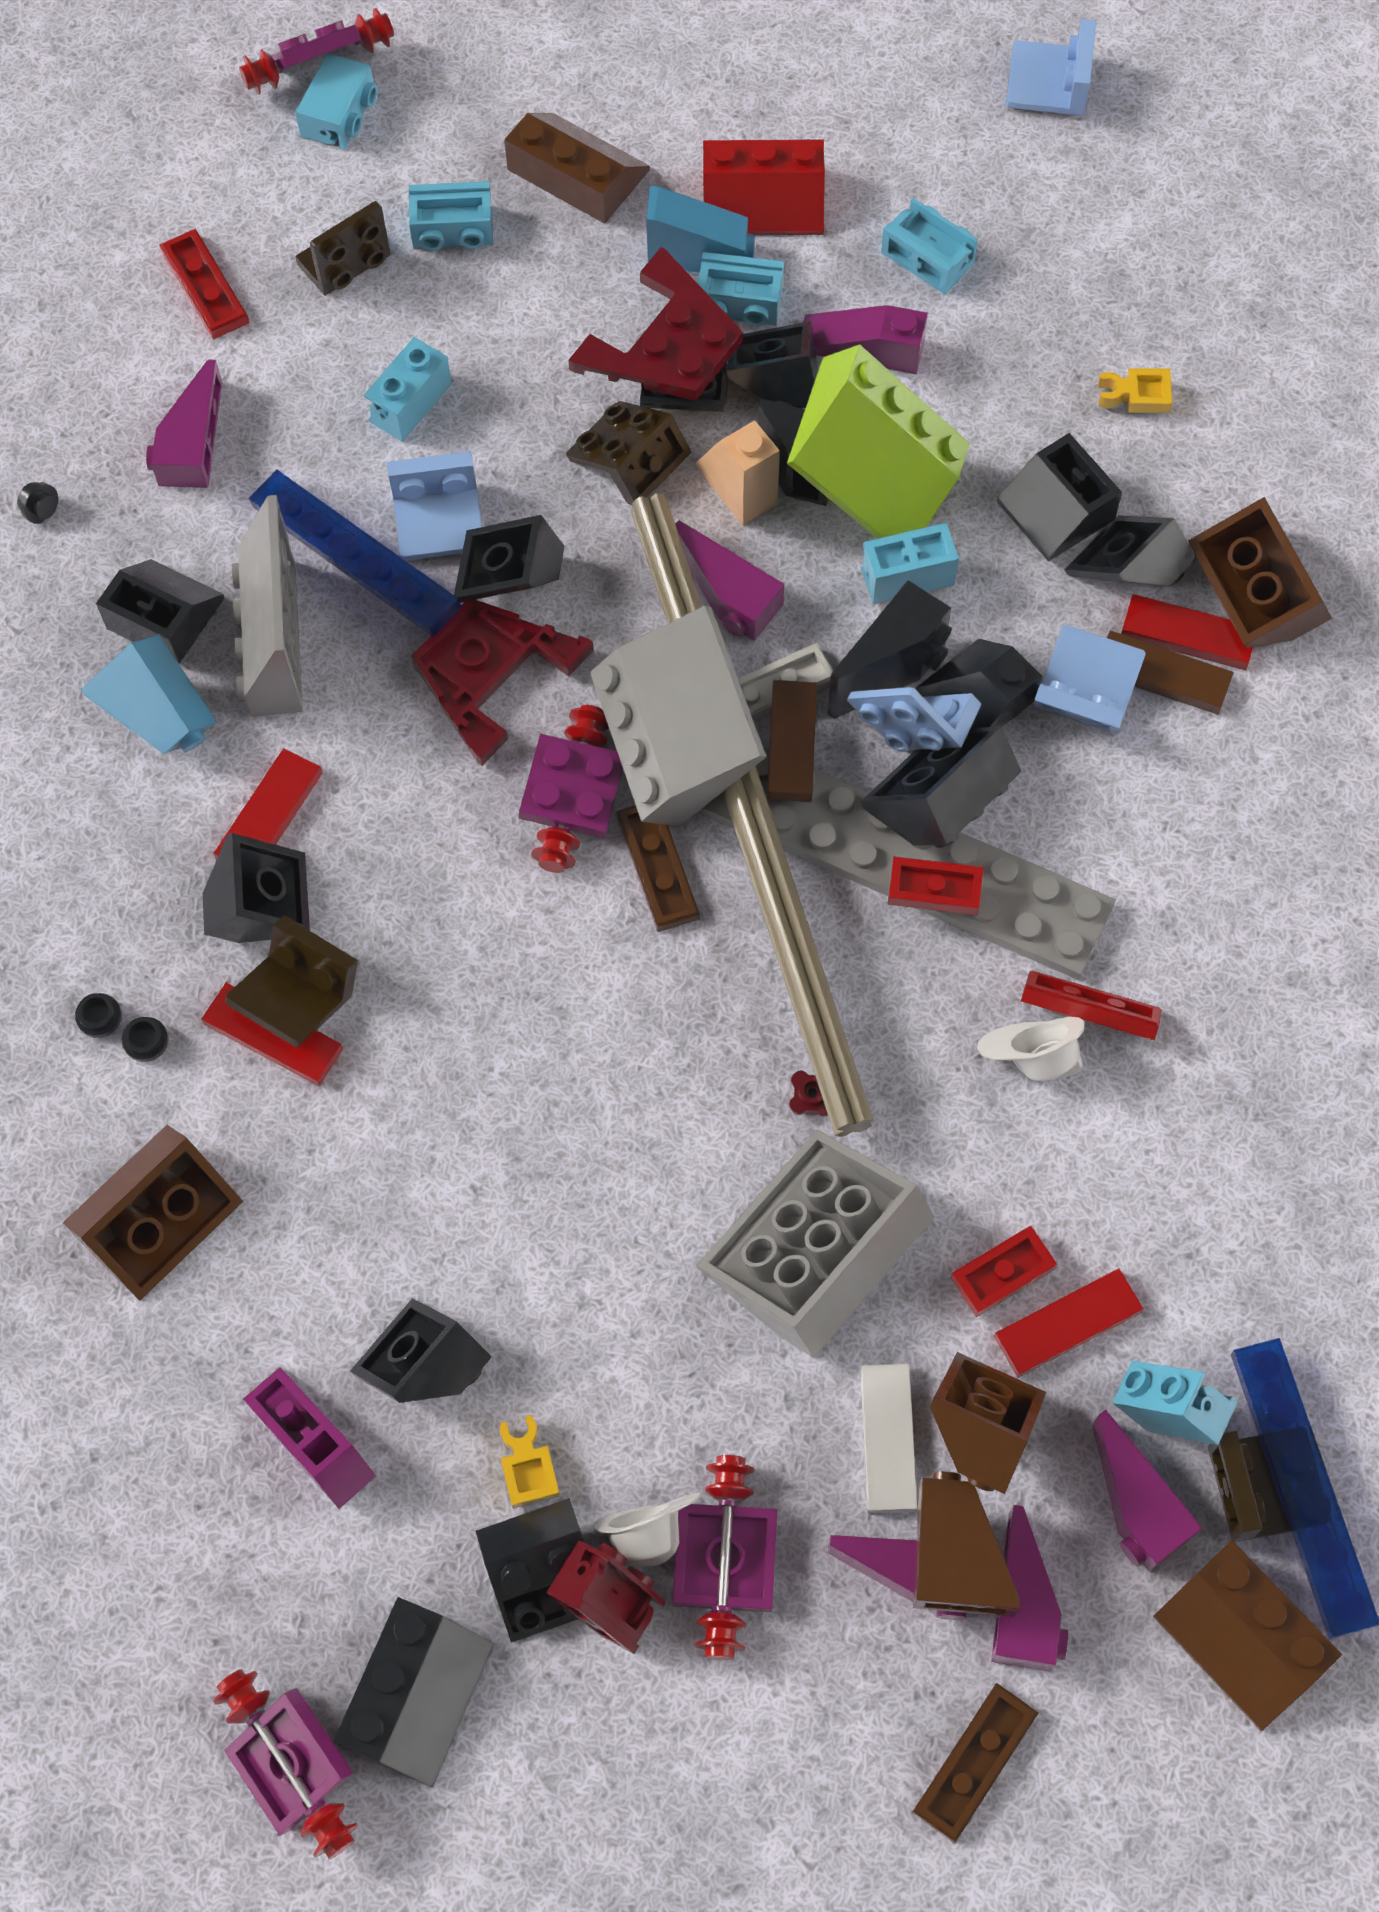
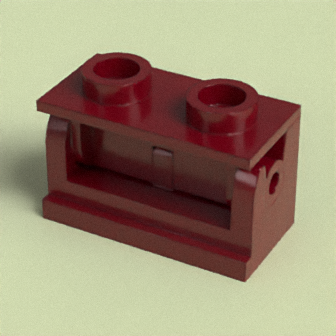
[546,1541,666,1654]

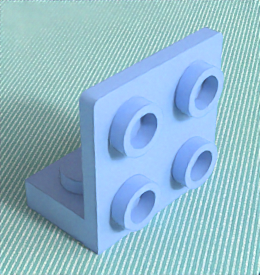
[1006,19,1097,116]
[387,451,482,561]
[1034,625,1145,735]
[847,687,981,752]

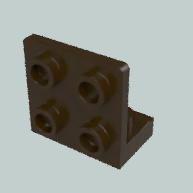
[295,201,391,296]
[566,401,692,505]
[225,915,358,1047]
[1208,1428,1329,1543]

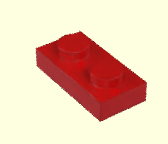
[888,856,984,916]
[950,1225,1058,1318]

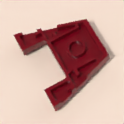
[568,247,743,400]
[411,600,594,766]

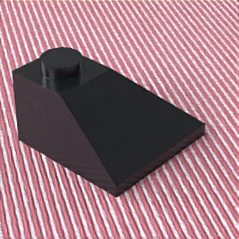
[727,321,818,409]
[453,515,565,603]
[1064,515,1197,586]
[915,639,1042,728]
[202,833,310,943]
[350,1298,492,1403]

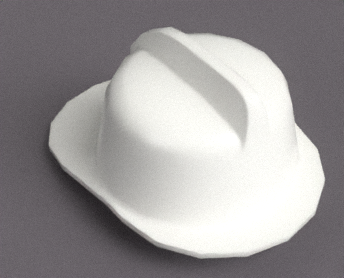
[977,1017,1085,1081]
[594,1492,701,1567]

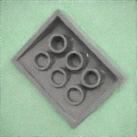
[232,495,303,717]
[590,606,766,827]
[696,1129,934,1358]

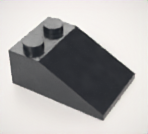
[828,580,952,719]

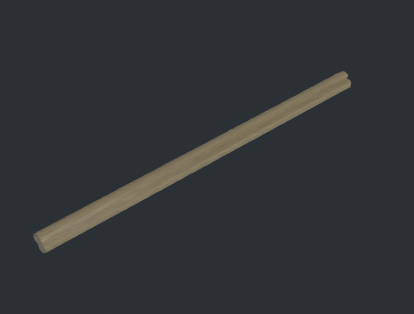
[631,493,874,1137]

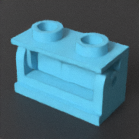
[295,53,377,150]
[409,181,493,251]
[881,198,978,294]
[698,252,784,326]
[364,337,452,442]
[861,523,959,605]
[1112,1360,1238,1445]

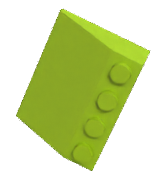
[787,344,970,539]

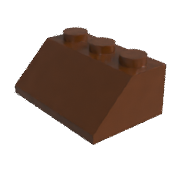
[504,113,650,224]
[1188,497,1332,648]
[63,1125,244,1301]
[930,1352,1047,1494]
[1153,1540,1343,1731]

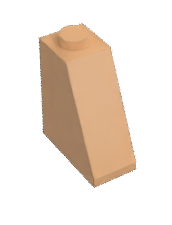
[695,420,780,525]

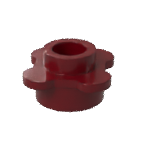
[789,1070,828,1117]

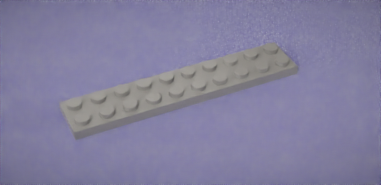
[697,747,1116,980]

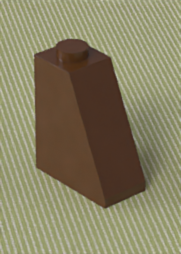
[913,1471,1020,1617]

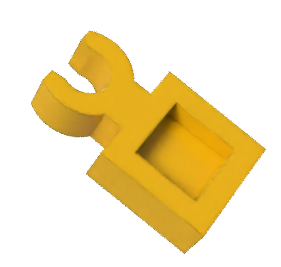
[1098,368,1172,413]
[500,1415,560,1509]

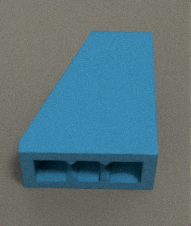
[646,186,755,272]
[81,634,217,754]

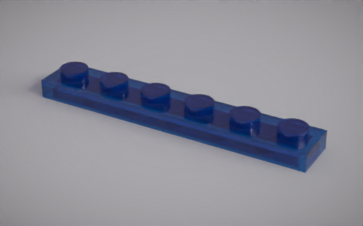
[248,469,462,638]
[1230,1338,1379,1640]

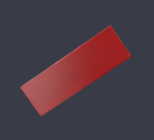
[159,228,250,340]
[1121,594,1253,671]
[213,748,323,860]
[1021,970,1162,1041]
[201,982,343,1086]
[994,1268,1144,1378]

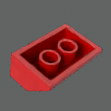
[703,139,825,235]

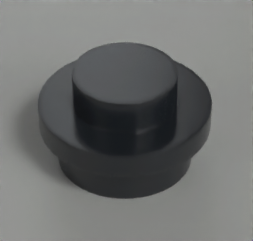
[17,482,58,524]
[75,993,122,1038]
[122,1017,169,1062]

